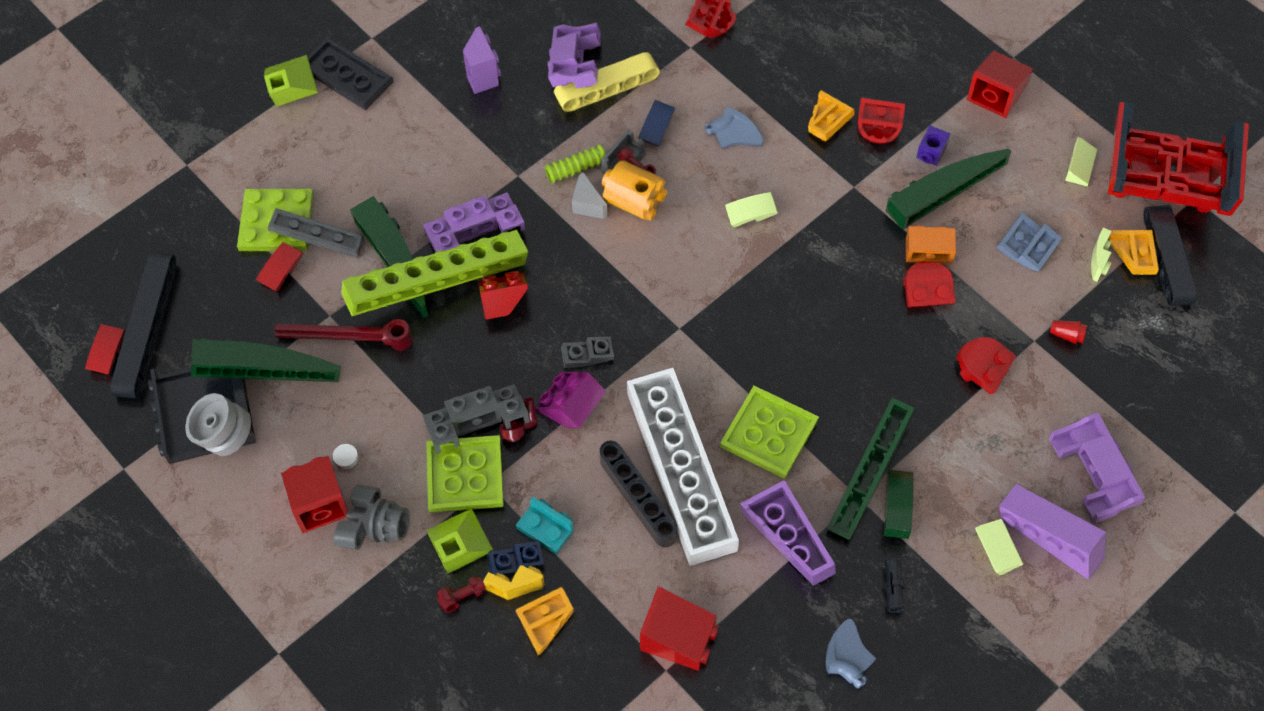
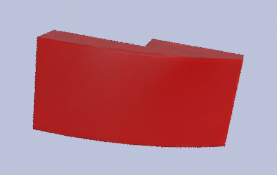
[256,242,304,292]
[85,324,125,375]

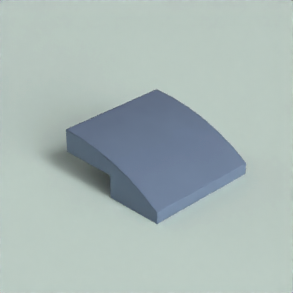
[995,213,1062,272]

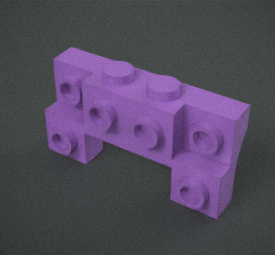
[548,23,601,89]
[423,192,525,253]
[1049,412,1145,524]

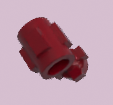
[617,146,656,175]
[437,576,486,613]

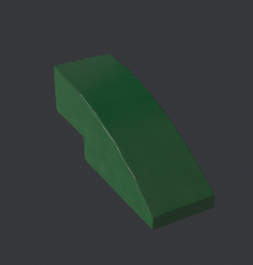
[883,469,913,539]

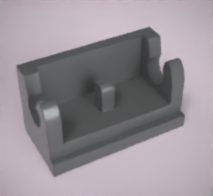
[601,129,646,175]

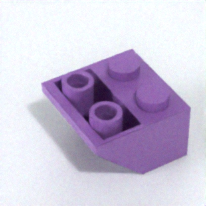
[463,27,501,94]

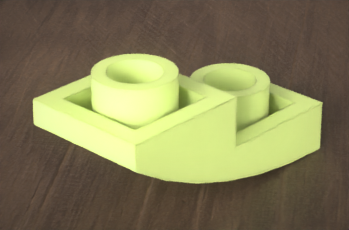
[725,192,778,228]
[1091,228,1112,282]

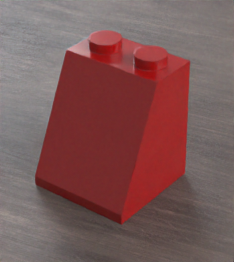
[967,51,1033,118]
[281,456,349,533]
[640,586,719,671]

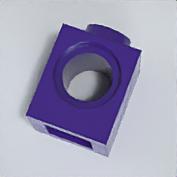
[916,126,950,166]

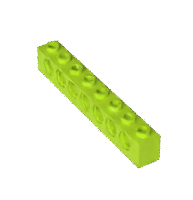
[341,230,528,316]

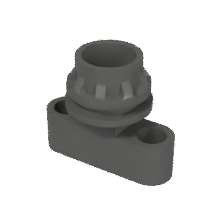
[333,485,410,550]

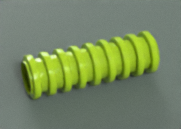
[545,144,606,184]

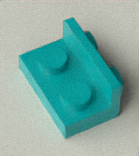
[516,497,574,555]

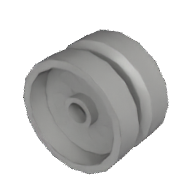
[185,393,251,456]

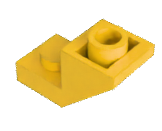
[484,565,545,600]

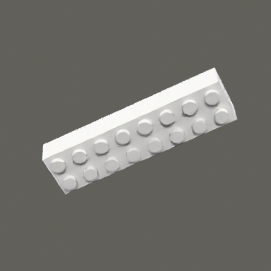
[627,368,739,566]

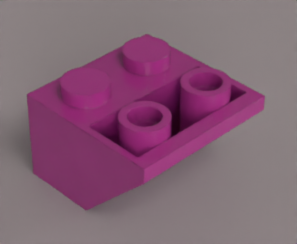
[535,372,606,429]

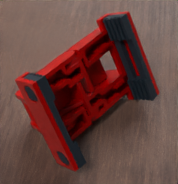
[1107,102,1249,216]

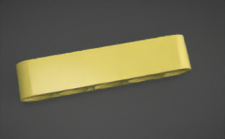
[554,52,660,112]

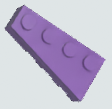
[740,480,836,586]
[1000,484,1106,580]

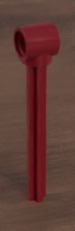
[274,319,413,351]

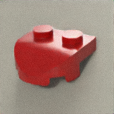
[685,0,736,37]
[857,98,905,144]
[903,261,955,308]
[957,337,1016,395]

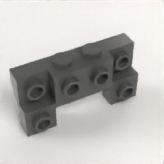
[423,384,530,454]

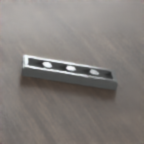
[268,208,364,258]

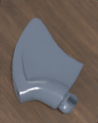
[705,108,763,149]
[826,619,876,688]

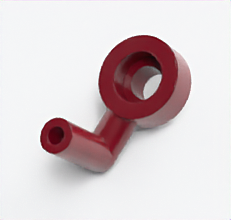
[499,397,537,442]

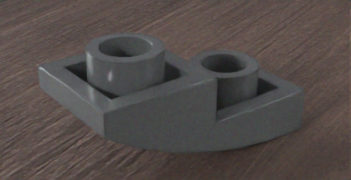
[561,337,614,368]

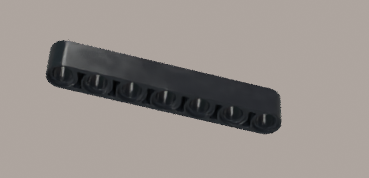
[111,253,176,399]

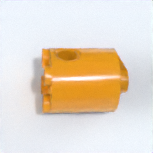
[602,160,668,221]

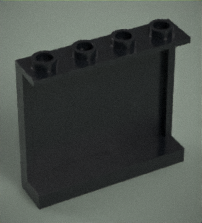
[148,368,256,464]

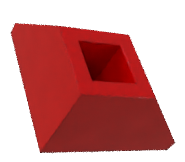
[478,271,528,319]

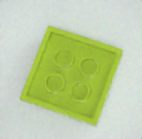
[237,189,314,251]
[720,386,819,479]
[426,435,504,513]

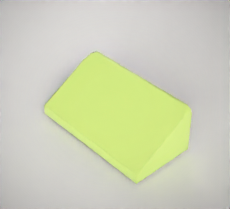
[1065,137,1097,186]
[975,519,1023,575]

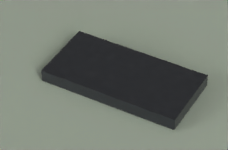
[308,37,394,110]

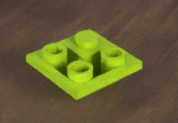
[264,55,318,107]
[426,508,493,574]

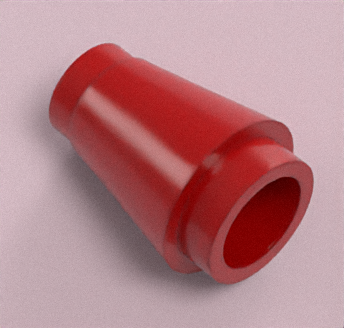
[1050,320,1088,344]

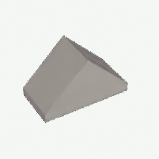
[572,173,608,219]

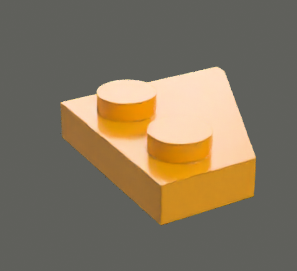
[808,90,854,141]
[1108,230,1159,275]
[516,587,574,655]

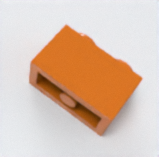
[906,225,956,264]

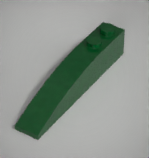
[886,148,1012,230]
[350,196,428,318]
[191,338,341,382]
[827,398,915,541]

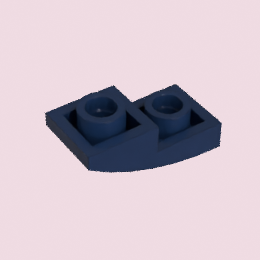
[638,100,675,147]
[487,541,544,576]

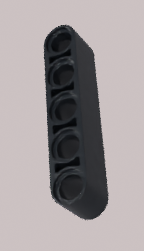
[1143,205,1197,306]
[599,440,677,547]

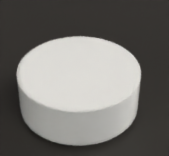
[333,444,359,470]

